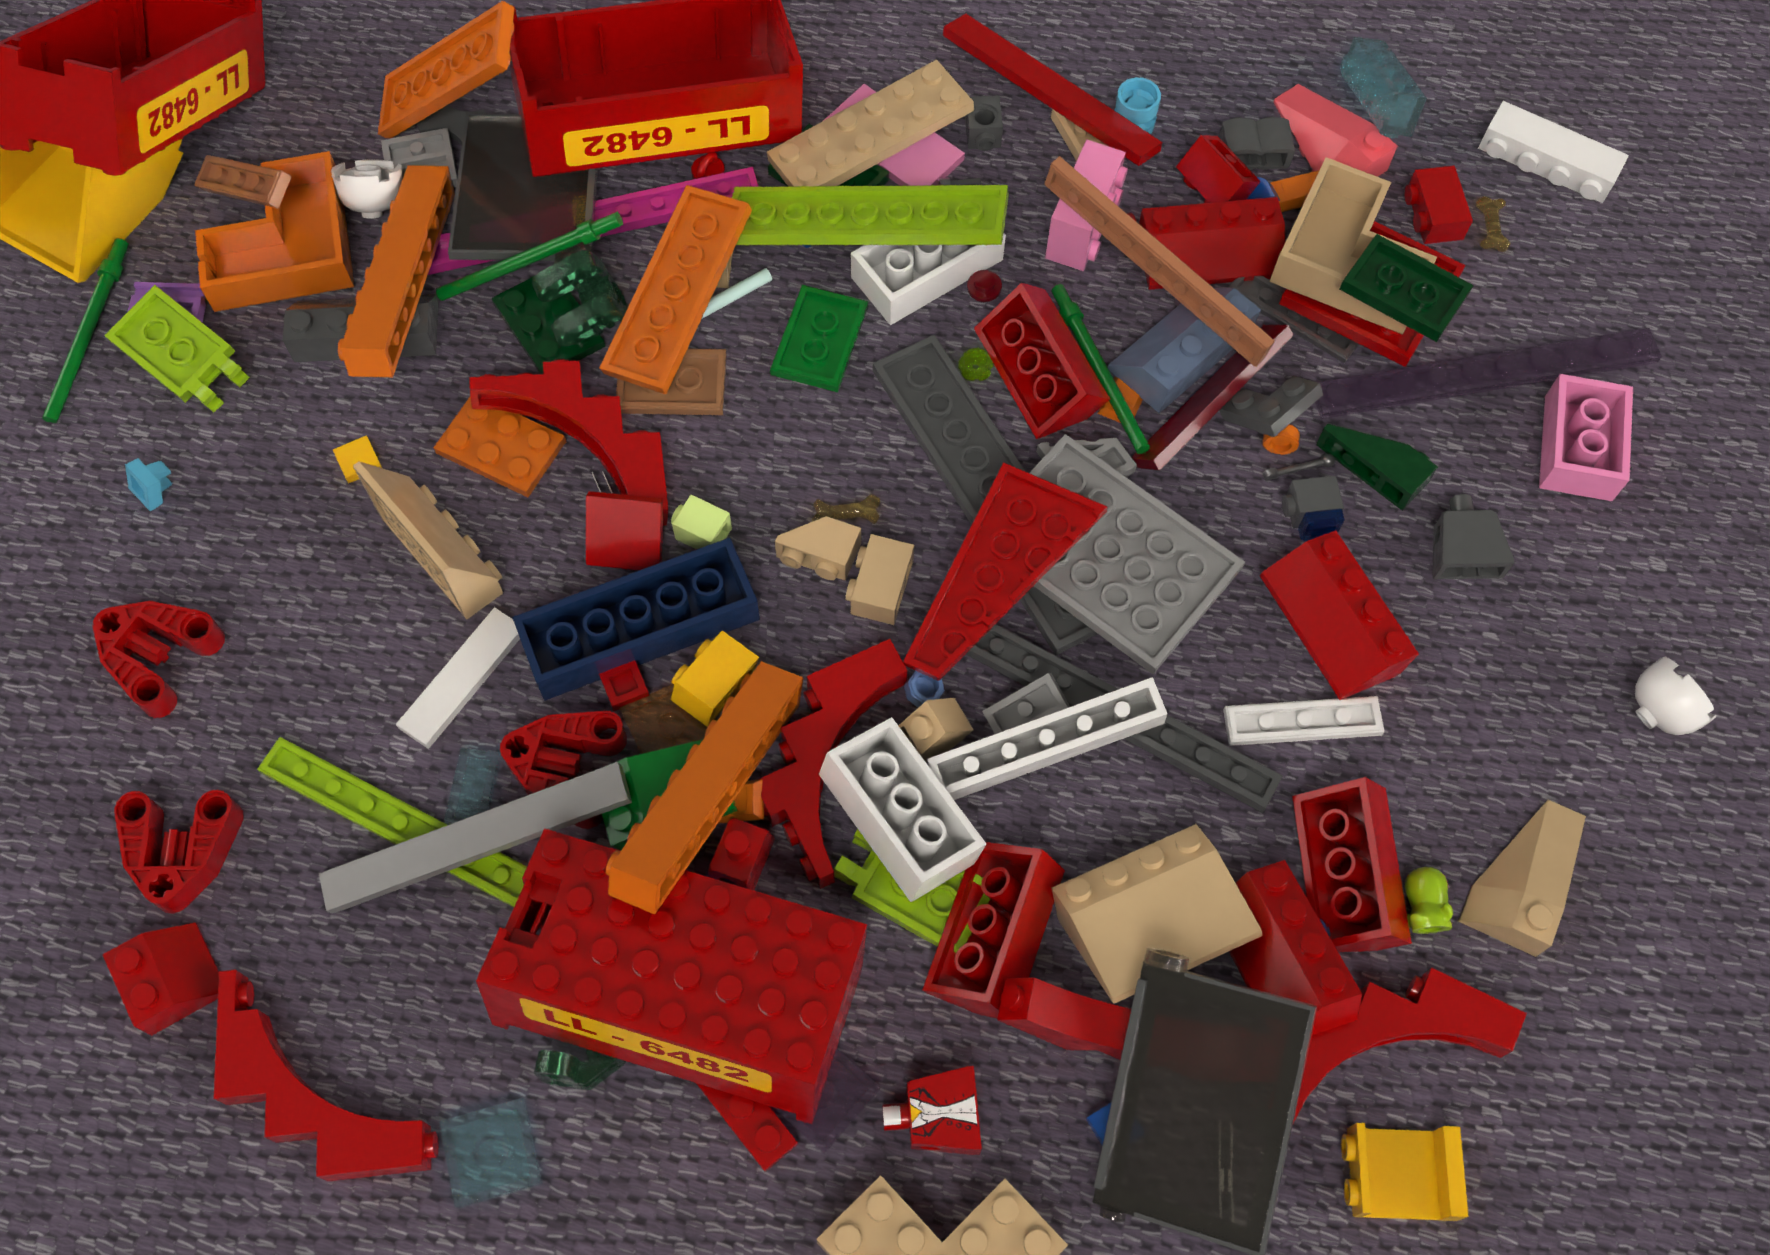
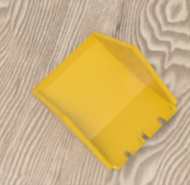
[0,139,183,283]

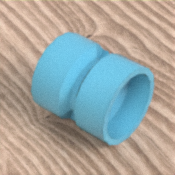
[1114,77,1161,134]

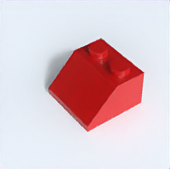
[102,923,219,1036]

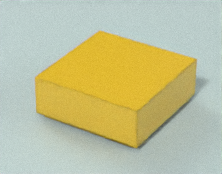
[333,435,382,484]

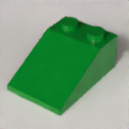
[602,739,737,851]

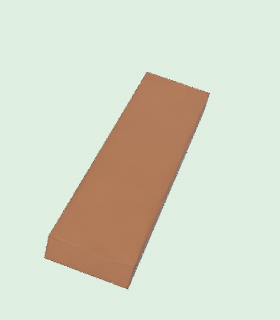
[195,155,292,209]

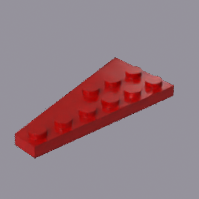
[903,462,1108,681]

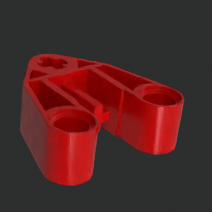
[92,601,225,718]
[500,711,627,829]
[114,790,244,914]

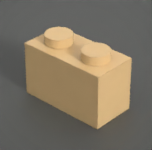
[845,534,914,625]

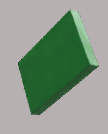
[770,285,869,392]

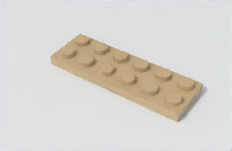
[767,60,974,186]

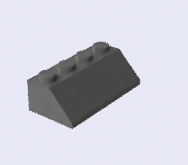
[282,294,439,362]

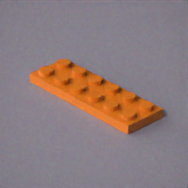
[378,1,514,139]
[599,185,752,394]

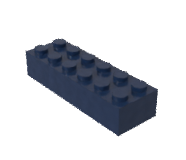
[512,537,760,701]

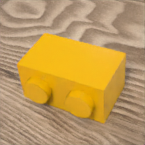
[671,631,759,727]

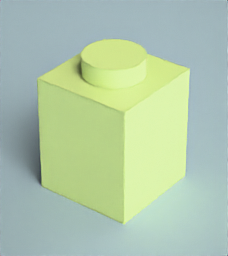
[671,495,732,549]

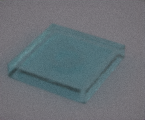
[439,1098,543,1209]

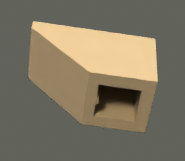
[775,516,861,581]
[898,698,973,762]

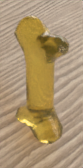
[1475,196,1511,252]
[812,494,880,524]

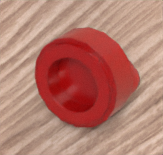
[691,152,725,179]

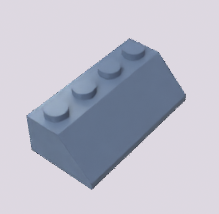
[1108,288,1261,413]

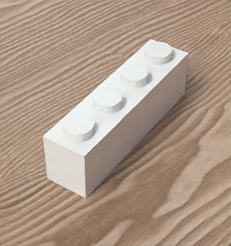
[1478,101,1629,203]

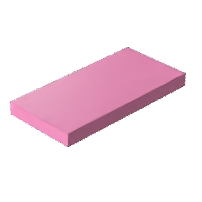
[823,84,965,186]

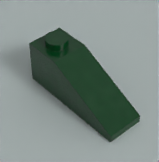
[1316,424,1438,511]

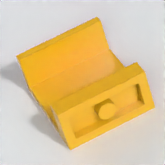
[1341,1123,1469,1221]

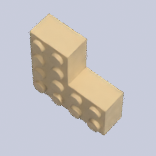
[1269,157,1437,334]
[816,1175,1068,1255]

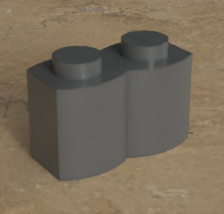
[1219,116,1295,170]

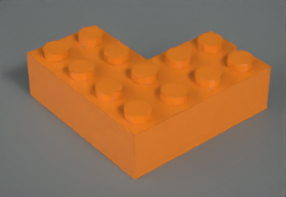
[195,151,354,312]

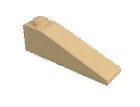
[1458,800,1586,957]

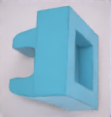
[125,458,172,511]

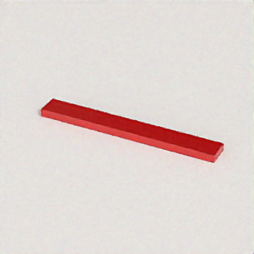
[943,14,1163,166]

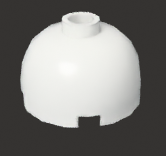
[331,160,403,218]
[1635,657,1716,735]

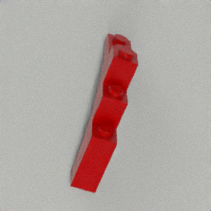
[469,359,668,526]
[758,639,907,889]
[1266,967,1527,1123]

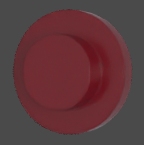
[967,270,1002,302]

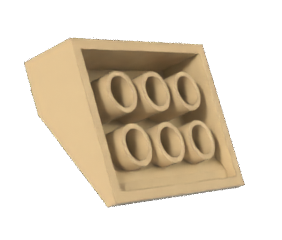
[353,461,503,619]
[1052,824,1262,1004]

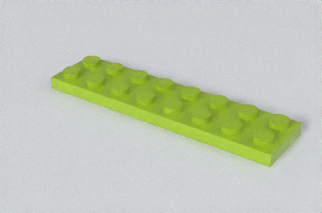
[732,185,1009,245]

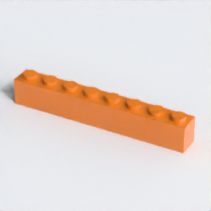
[338,165,455,378]
[605,661,803,914]

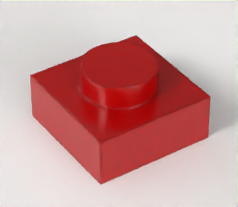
[599,660,650,711]

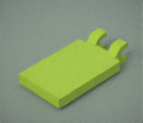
[104,285,250,412]
[834,829,990,953]

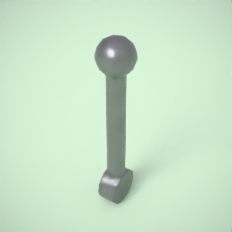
[1263,454,1335,481]

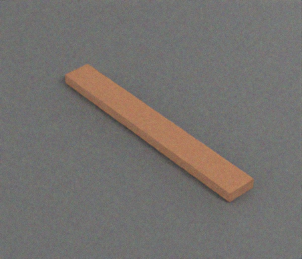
[1045,156,1275,367]

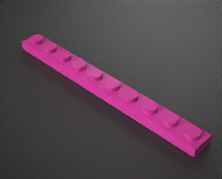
[428,167,759,275]

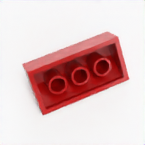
[1139,197,1285,290]
[974,282,1110,439]
[1259,530,1419,700]
[1292,777,1412,952]
[922,842,1065,1019]
[1229,860,1362,1036]

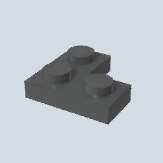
[1220,375,1323,437]

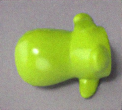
[1405,867,1453,934]

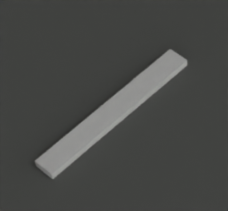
[319,762,632,914]

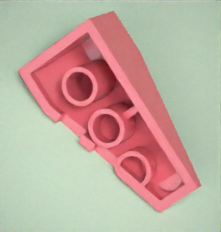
[1273,84,1398,177]

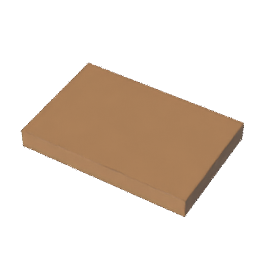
[616,349,727,415]

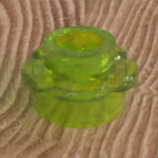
[958,348,993,381]

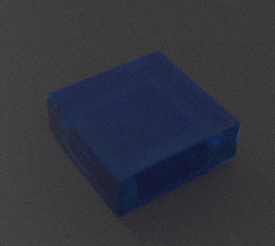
[1298,509,1345,541]

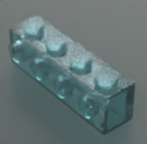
[1341,37,1427,138]

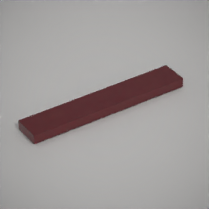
[1131,325,1294,470]

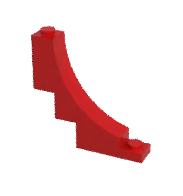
[213,970,439,1181]
[997,977,1288,1081]

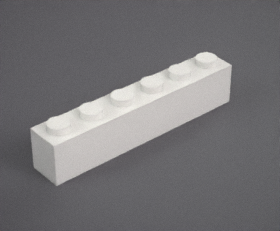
[927,677,1167,800]

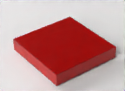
[586,491,663,570]

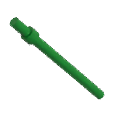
[436,212,623,301]
[42,238,129,423]
[1051,284,1150,454]

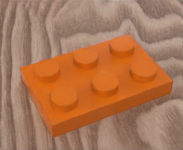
[433,396,566,498]

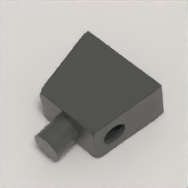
[1432,494,1514,579]

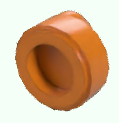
[1262,424,1300,455]

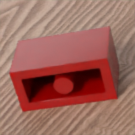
[1176,135,1261,203]
[1404,165,1473,244]

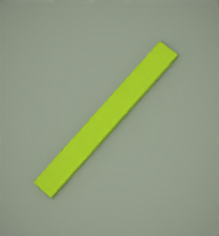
[257,737,527,907]

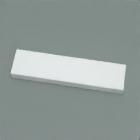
[396,607,520,749]
[1223,696,1384,746]

